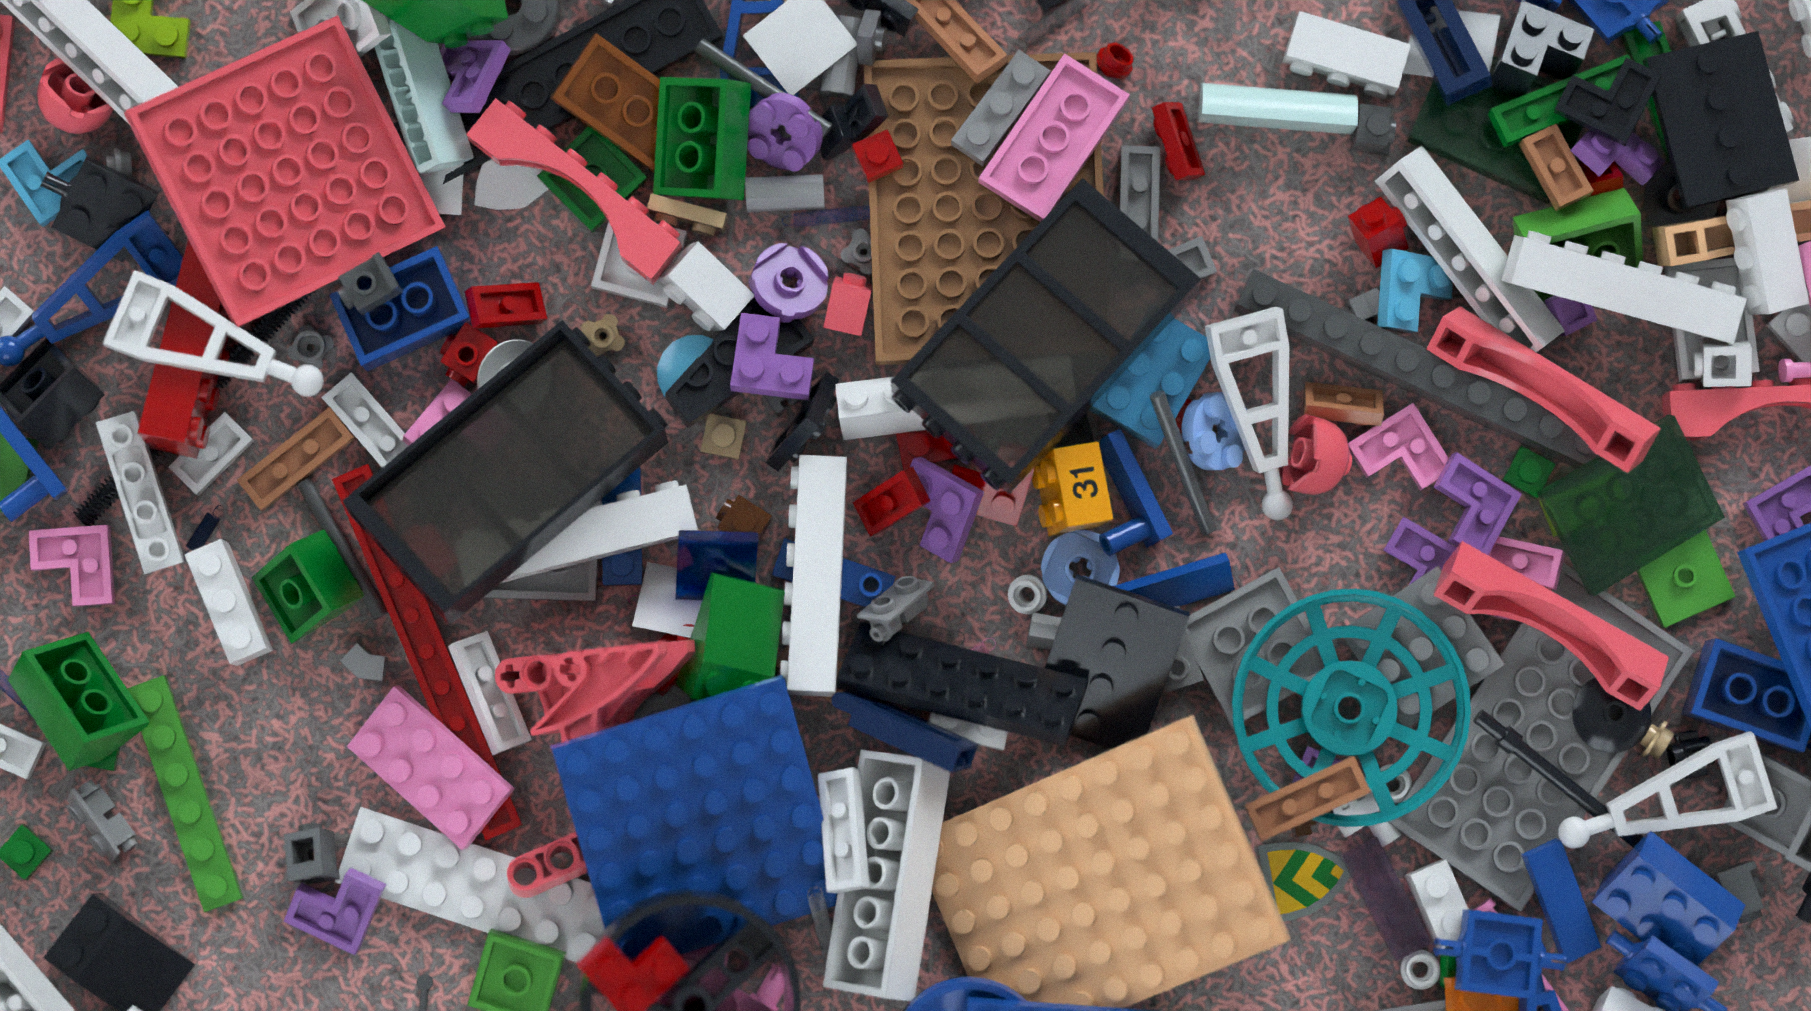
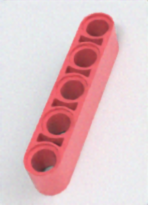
[507,832,588,898]

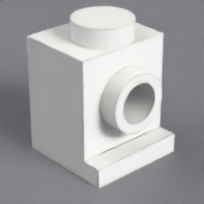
[1693,341,1752,387]

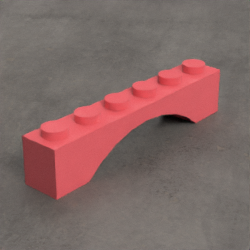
[466,98,682,285]
[1426,306,1661,473]
[1662,378,1811,442]
[1433,541,1669,711]

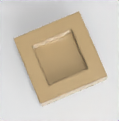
[700,414,747,460]

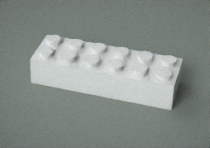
[823,750,950,1001]

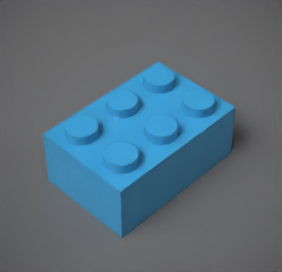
[1089,305,1211,450]

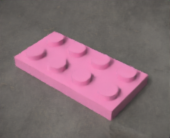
[978,53,1130,222]
[347,685,515,850]

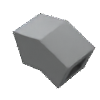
[1346,286,1380,321]
[340,643,388,682]

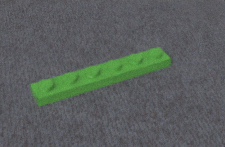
[127,675,244,912]

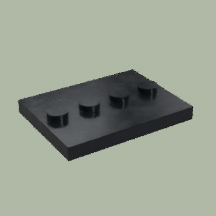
[1643,31,1800,210]
[1044,574,1190,749]

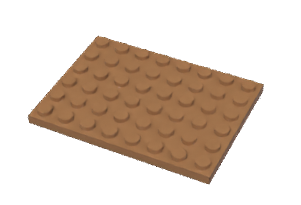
[864,52,1112,365]

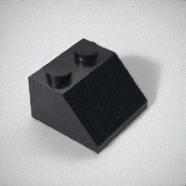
[0,338,105,451]

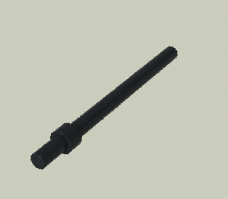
[1473,709,1644,848]

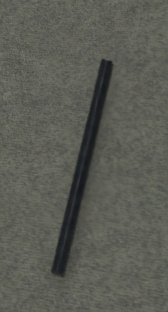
[73,291,315,526]

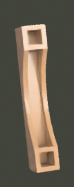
[1652,199,1811,267]

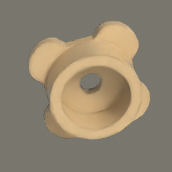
[581,314,625,357]
[1639,720,1675,760]

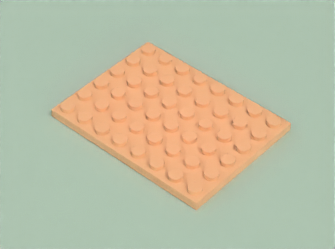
[932,715,1291,1008]

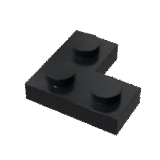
[1554,57,1662,146]
[765,371,839,471]

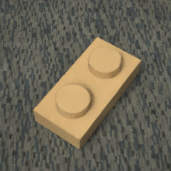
[647,194,728,237]

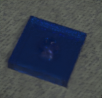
[675,530,758,600]

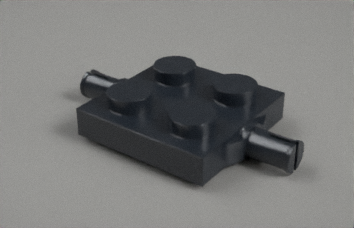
[40,156,170,262]

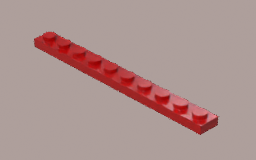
[332,464,523,841]

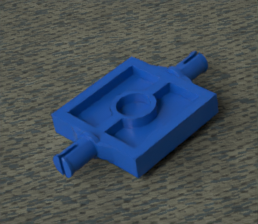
[1568,0,1669,45]
[1433,909,1566,999]
[1605,929,1728,1011]

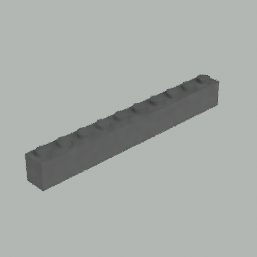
[1233,269,1601,474]

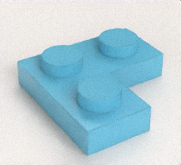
[0,139,89,227]
[1377,249,1453,333]

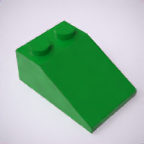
[362,0,508,48]
[676,572,785,700]

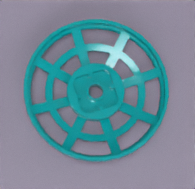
[1231,588,1471,827]

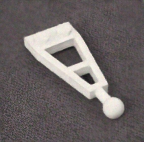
[103,270,323,397]
[1205,307,1293,520]
[1558,731,1777,848]

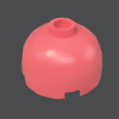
[37,58,114,134]
[1279,414,1352,495]

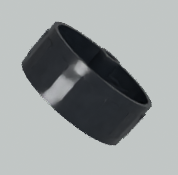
[579,888,801,1011]

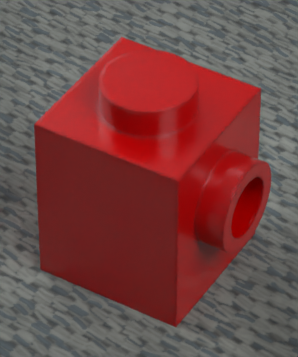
[1348,196,1409,268]
[440,322,499,387]

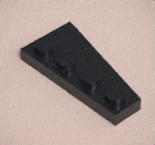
[665,297,815,428]

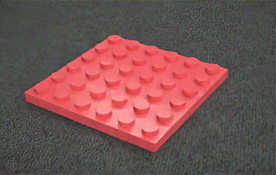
[124,15,445,327]

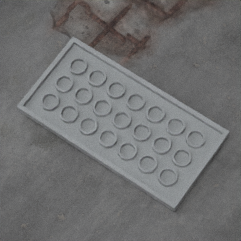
[1389,563,1693,912]

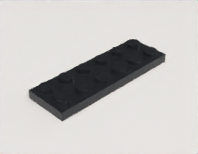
[836,622,1088,747]

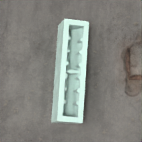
[374,17,474,175]
[1198,83,1358,134]

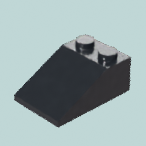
[43,893,195,1011]

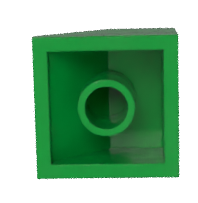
[251,529,365,644]

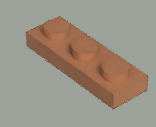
[906,0,1008,84]
[237,407,356,512]
[1243,756,1371,842]

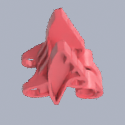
[495,640,695,742]

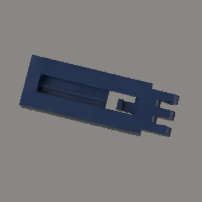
[1397,0,1492,106]
[831,691,979,773]

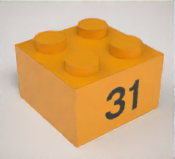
[1032,442,1113,537]

